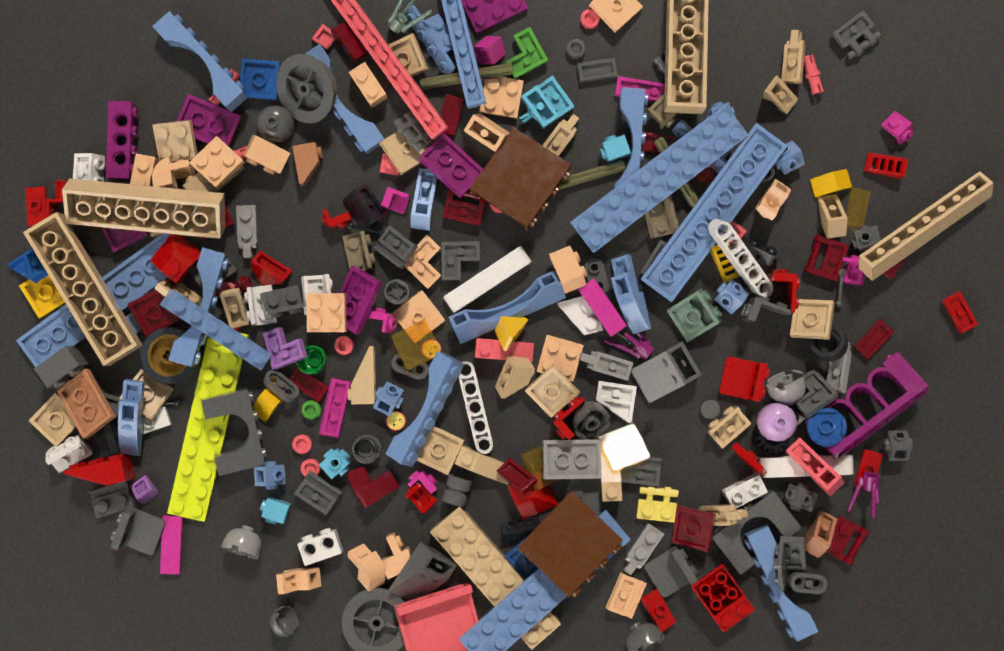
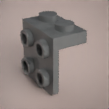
[740,295,791,322]
[111,507,165,555]
[774,536,807,590]
[644,546,699,597]

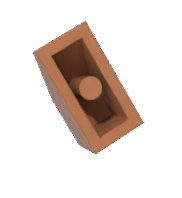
[292,142,323,186]
[804,510,837,558]

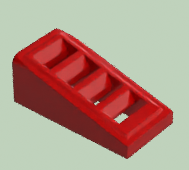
[863,152,908,179]

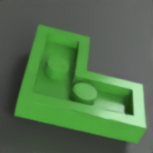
[506,27,548,79]

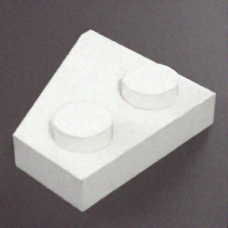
[557,296,603,335]
[596,381,637,423]

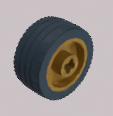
[140,327,202,384]

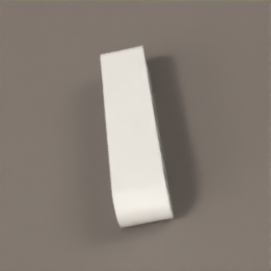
[708,219,773,297]
[443,246,532,313]
[458,361,493,454]
[759,454,854,478]

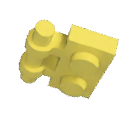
[636,485,678,523]

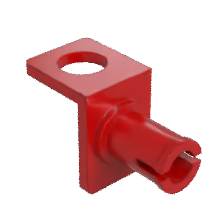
[46,180,67,217]

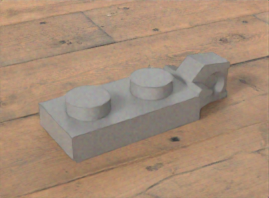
[236,205,258,258]
[827,340,851,393]
[578,351,633,381]
[623,523,664,575]

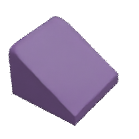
[130,475,159,504]

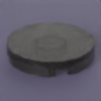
[616,214,649,245]

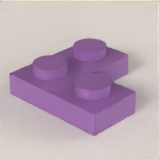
[263,327,307,370]

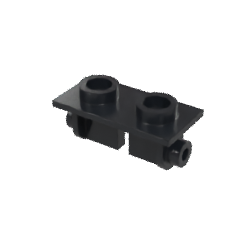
[744,237,780,268]
[502,517,540,542]

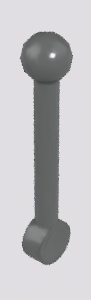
[835,268,846,308]

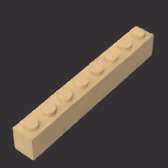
[859,171,994,281]

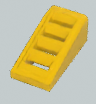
[710,243,740,283]

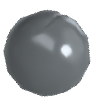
[352,435,381,464]
[270,605,299,637]

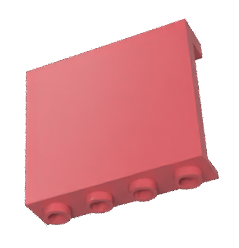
[394,582,478,651]

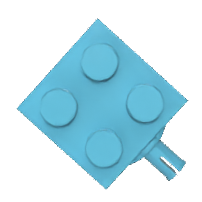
[519,75,575,129]

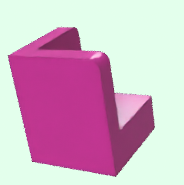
[474,36,506,65]
[381,187,410,214]

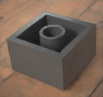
[34,346,90,388]

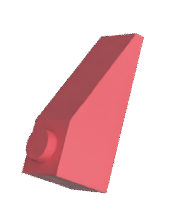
[475,338,534,362]
[786,438,844,497]

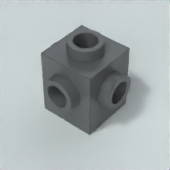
[852,225,881,254]
[883,430,913,461]
[783,483,818,512]

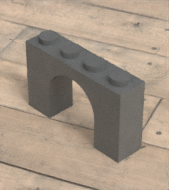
[201,388,267,476]
[712,489,802,575]

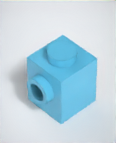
[600,135,631,163]
[260,497,292,524]

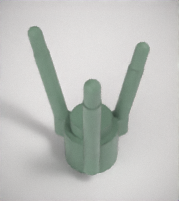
[388,0,432,33]

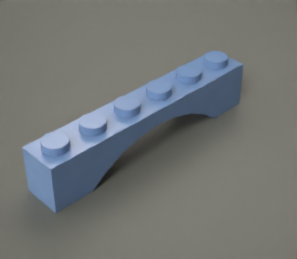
[152,11,248,112]
[305,44,384,154]
[613,87,648,189]
[168,247,229,368]
[449,271,566,344]
[160,289,272,370]
[386,351,464,467]
[744,524,818,642]

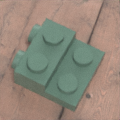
[667,288,722,342]

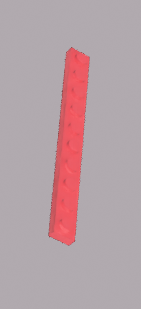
[331,0,449,140]

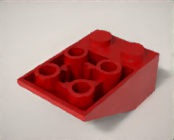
[63,454,135,485]
[691,563,755,632]

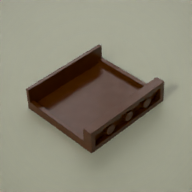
[470,127,572,231]
[518,491,623,599]

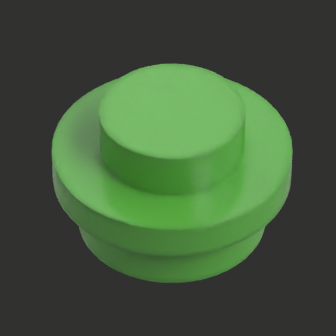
[302,400,321,420]

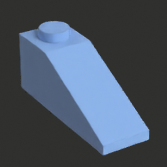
[411,168,437,231]

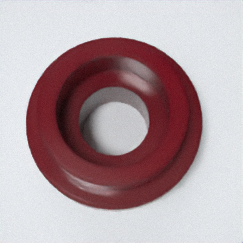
[234,275,252,292]

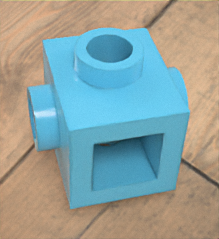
[319,448,351,479]

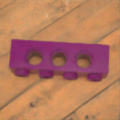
[106,101,139,181]

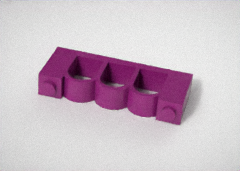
[805,352,929,461]

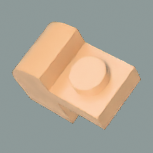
[152,157,195,189]
[755,179,791,220]
[381,532,411,579]
[347,544,385,592]
[276,567,321,594]

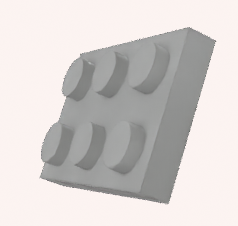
[542,440,602,479]

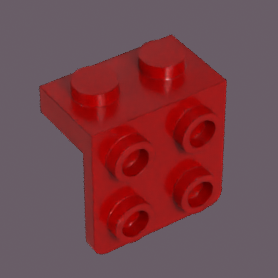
[766,269,800,313]
[719,357,769,402]
[553,397,585,440]

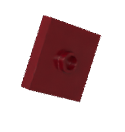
[127,289,181,338]
[671,505,716,552]

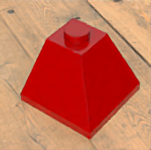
[150,234,201,284]
[508,470,558,520]

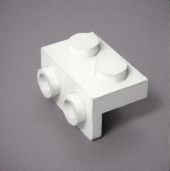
[301,274,332,315]

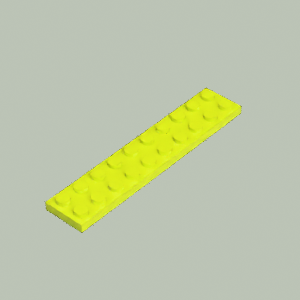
[167,333,249,522]

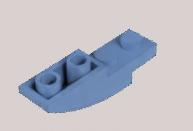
[611,254,651,334]
[118,379,145,456]

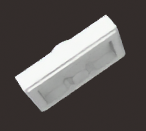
[142,406,172,434]

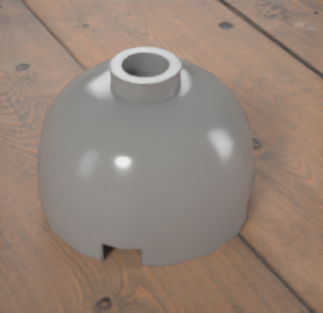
[766,370,806,406]
[221,525,262,559]

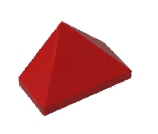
[250,251,293,286]

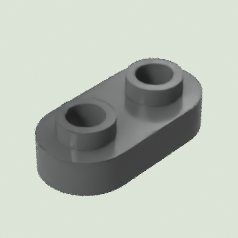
[584,258,609,293]
[391,353,429,379]
[263,370,299,402]
[788,572,827,594]

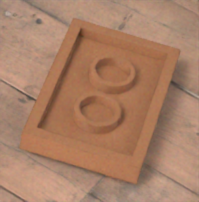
[57,369,116,439]

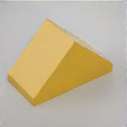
[810,169,852,198]
[495,316,528,351]
[252,381,288,422]

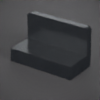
[343,184,388,228]
[94,419,120,458]

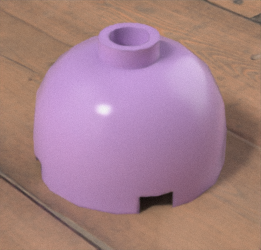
[757,403,797,442]

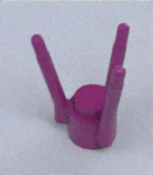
[604,332,654,360]
[847,472,880,518]

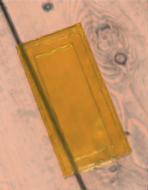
[845,187,871,228]

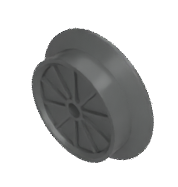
[276,54,337,123]
[342,588,404,651]

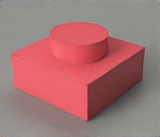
[380,153,400,176]

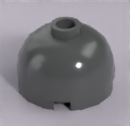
[256,106,295,144]
[571,401,610,440]
[626,622,666,651]

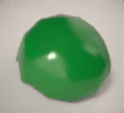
[296,345,327,375]

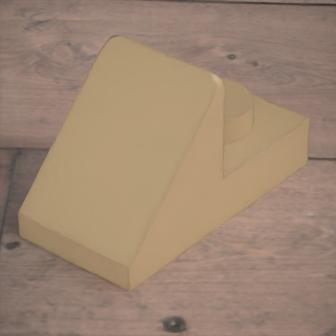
[763,76,798,114]
[220,288,249,328]

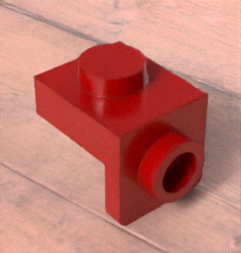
[321,209,353,229]
[405,483,438,514]

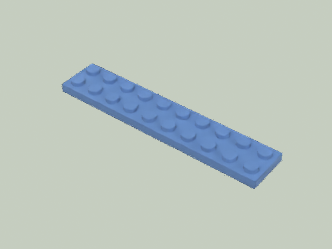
[570,104,748,253]
[640,123,787,302]
[16,233,170,367]
[458,510,631,651]

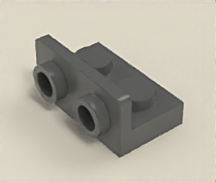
[260,285,305,318]

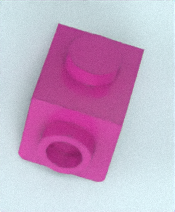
[881,111,914,145]
[843,255,866,286]
[368,307,397,333]
[408,470,438,494]

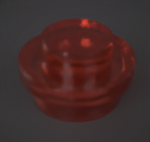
[696,167,714,183]

